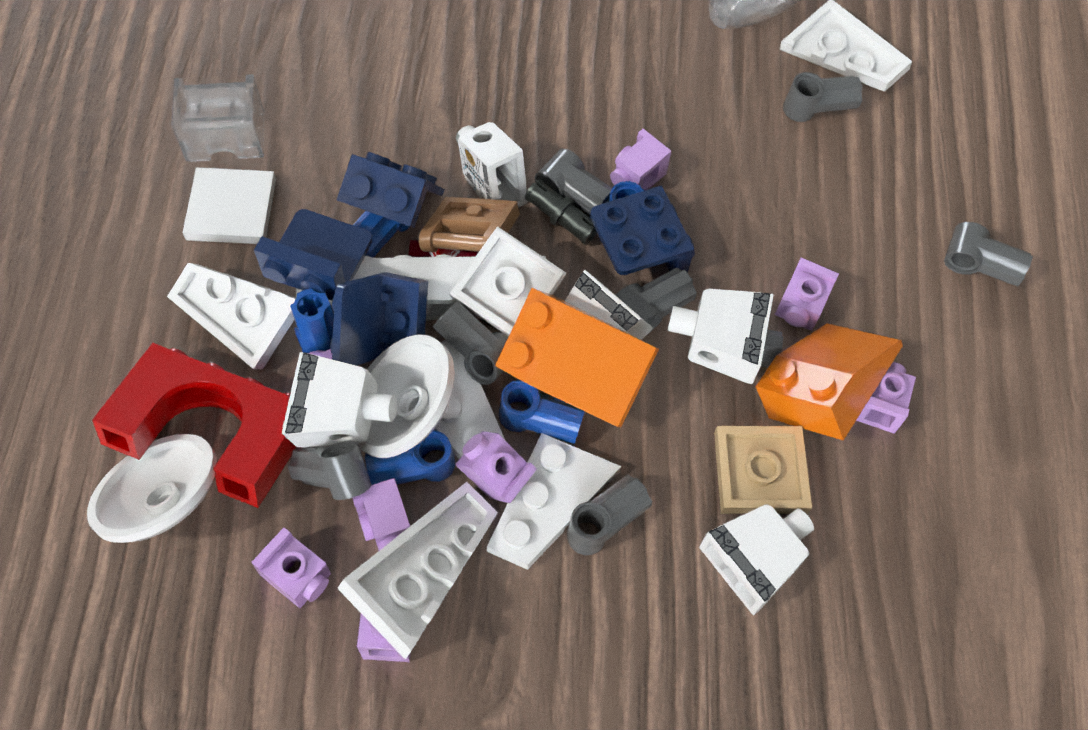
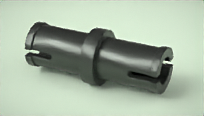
[525,179,597,245]

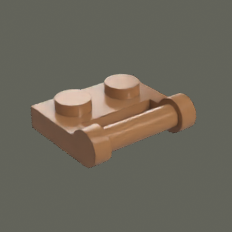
[419,197,520,252]

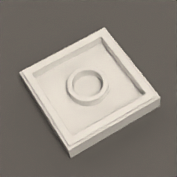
[183,168,276,244]
[449,226,566,336]

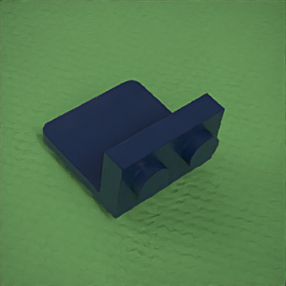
[337,152,445,228]
[590,186,695,275]
[254,209,372,301]
[330,272,428,366]

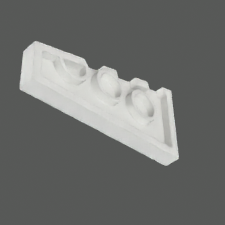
[338,482,498,659]

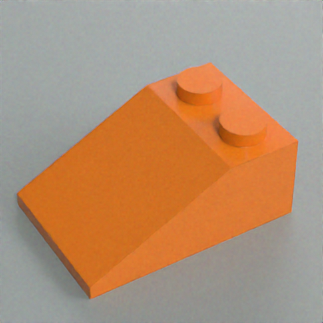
[495,288,659,428]
[755,323,903,441]

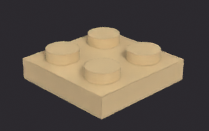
[714,426,812,514]

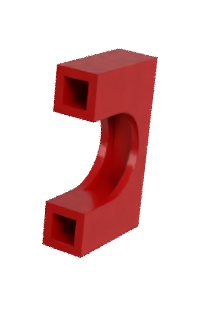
[92,343,297,508]

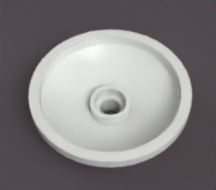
[359,335,455,458]
[87,434,217,543]

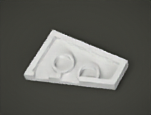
[780,0,912,92]
[167,263,296,369]
[434,340,505,459]
[487,433,621,570]

